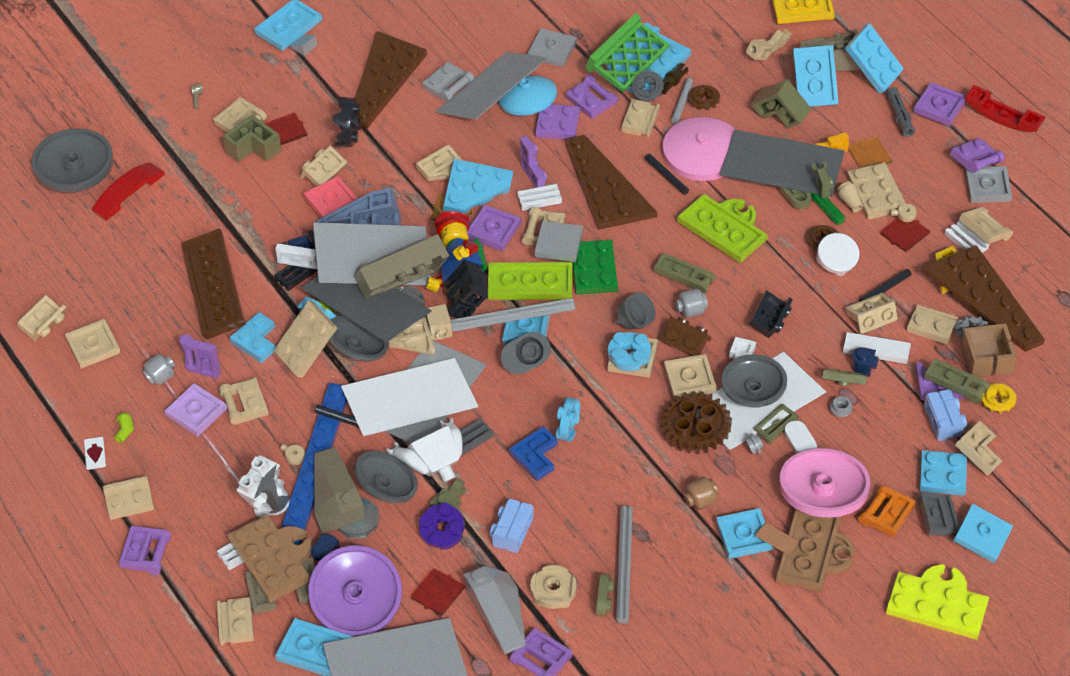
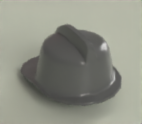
[615,292,656,330]
[501,332,551,374]

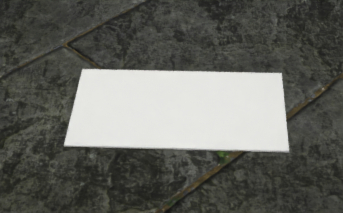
[696,352,826,450]
[341,358,479,436]

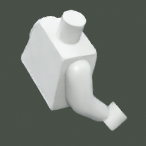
[386,418,462,483]

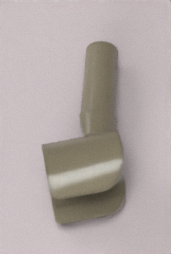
[191,83,203,109]

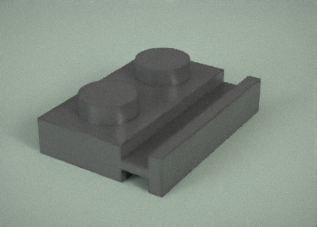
[917,493,960,537]

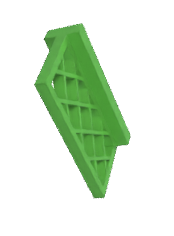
[585,13,670,92]

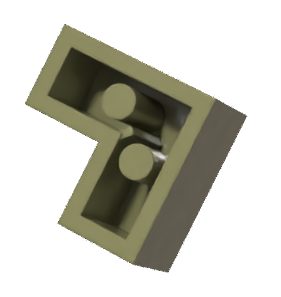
[750,79,811,129]
[222,115,281,162]

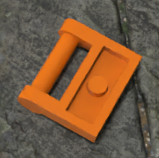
[858,485,916,538]

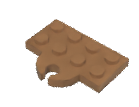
[776,509,855,592]
[227,514,312,602]

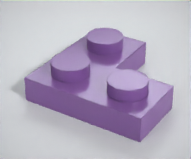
[520,136,547,188]

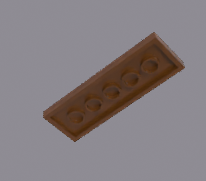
[182,228,246,340]

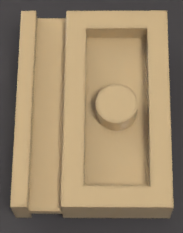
[622,99,660,138]
[907,305,958,345]
[217,597,254,645]

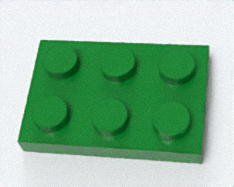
[573,240,618,295]

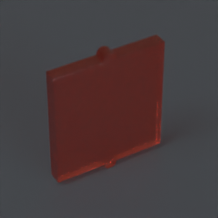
[264,112,308,145]
[880,218,930,252]
[411,568,465,616]

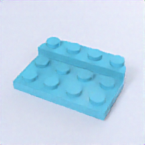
[606,23,691,94]

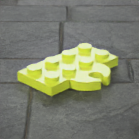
[886,565,989,640]

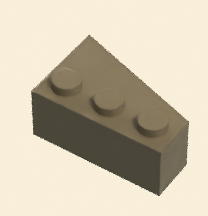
[800,28,860,71]

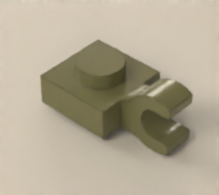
[811,161,833,198]
[429,478,467,509]

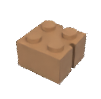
[961,323,1017,377]

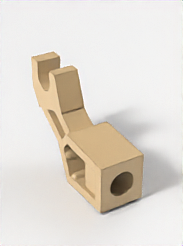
[746,29,792,60]

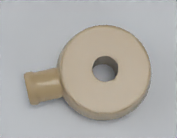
[891,204,917,222]
[280,444,306,465]

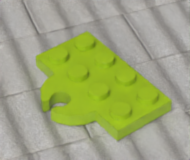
[677,194,768,263]

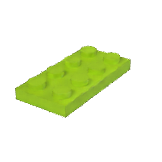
[488,262,572,300]

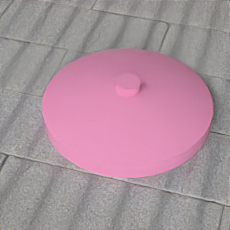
[663,117,735,181]
[779,448,870,517]

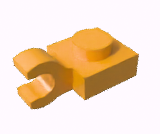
[815,132,849,152]

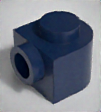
[851,347,879,377]
[311,534,340,561]

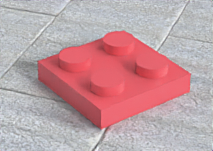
[304,176,358,218]

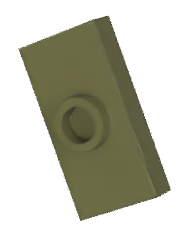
[822,368,867,386]

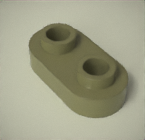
[779,187,811,209]
[596,573,614,617]

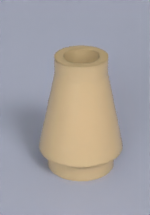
[837,181,864,213]

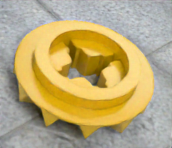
[981,383,1017,414]

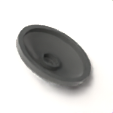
[329,315,388,362]
[722,355,787,408]
[354,451,418,503]

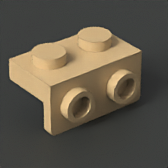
[16,295,67,342]

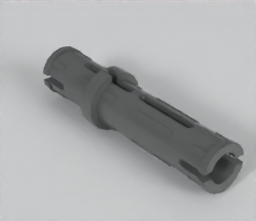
[886,87,915,137]

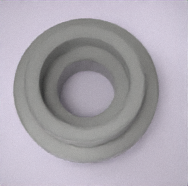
[830,396,852,417]
[745,433,764,454]

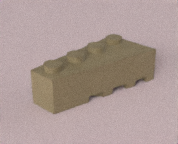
[354,234,449,299]

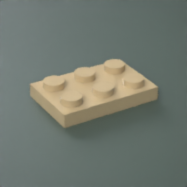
[847,163,906,220]
[274,300,337,378]

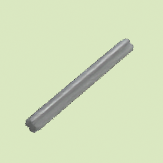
[451,298,575,332]
[616,506,633,624]

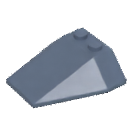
[315,188,401,226]

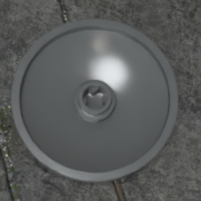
[32,128,114,193]

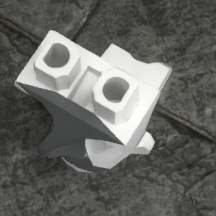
[237,455,290,518]

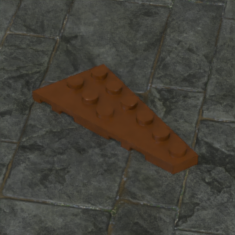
[356,31,427,129]
[565,134,657,230]
[921,245,1045,352]

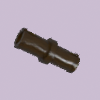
[661,63,689,94]

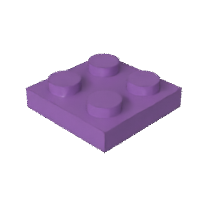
[914,82,966,126]
[536,104,580,140]
[468,205,521,251]

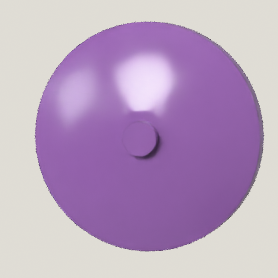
[309,546,402,637]

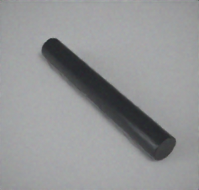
[645,154,689,195]
[859,269,912,302]
[314,404,377,434]

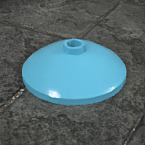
[499,75,557,116]

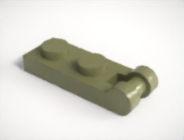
[654,253,716,293]
[924,359,990,404]

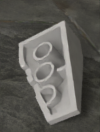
[464,566,526,655]

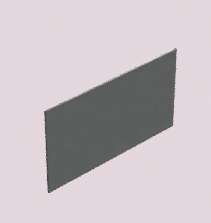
[720,130,845,197]
[301,277,432,343]

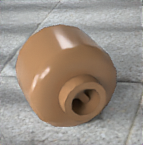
[684,477,719,510]

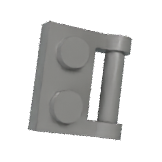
[422,62,474,102]

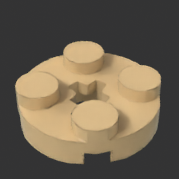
[530,565,577,609]

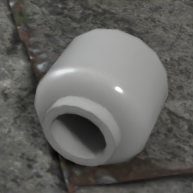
[675,289,708,318]
[142,354,176,386]

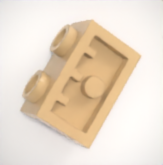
[300,145,347,186]
[845,293,898,334]
[103,476,154,520]

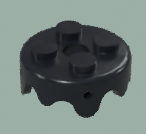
[333,97,361,147]

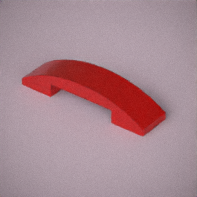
[965,85,1046,132]
[92,163,165,221]

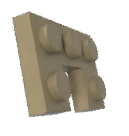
[245,557,315,614]

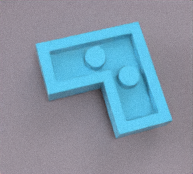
[230,312,276,363]

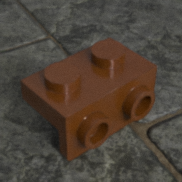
[659,317,712,356]

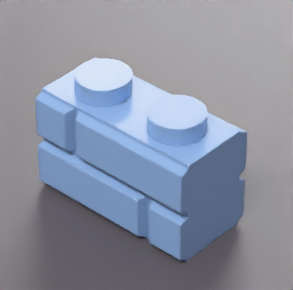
[924,389,967,441]
[490,499,534,553]

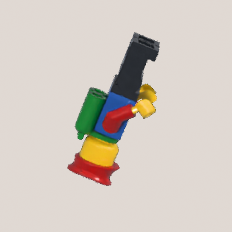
[426,211,488,318]

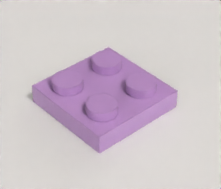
[165,383,227,437]

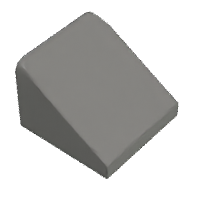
[290,35,317,56]

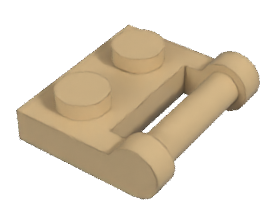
[213,97,267,132]
[522,207,566,246]
[959,207,1013,244]
[219,378,269,425]

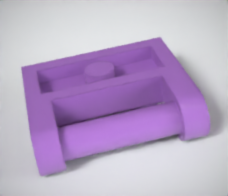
[566,75,618,119]
[950,138,1005,173]
[179,334,221,379]
[119,526,172,575]
[510,628,573,676]

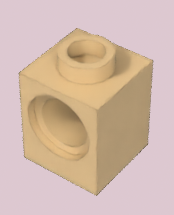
[426,304,452,340]

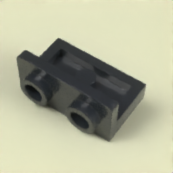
[748,290,793,338]

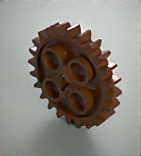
[660,391,732,454]

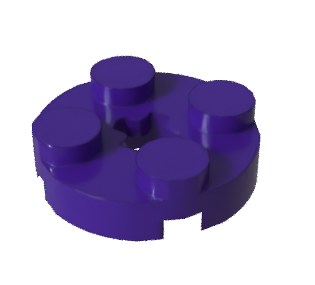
[419,503,465,550]

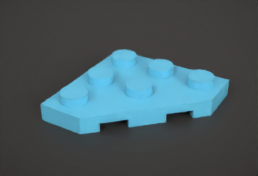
[443,159,513,214]

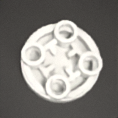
[816,233,859,276]

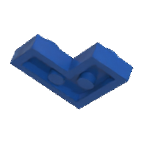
[509,426,558,481]

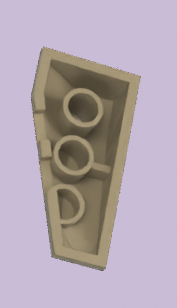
[314,447,365,534]

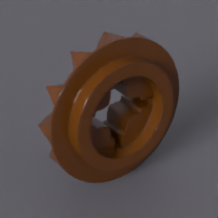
[688,85,720,110]
[807,225,839,249]

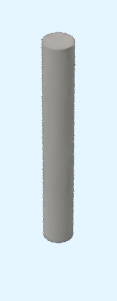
[671,78,693,124]

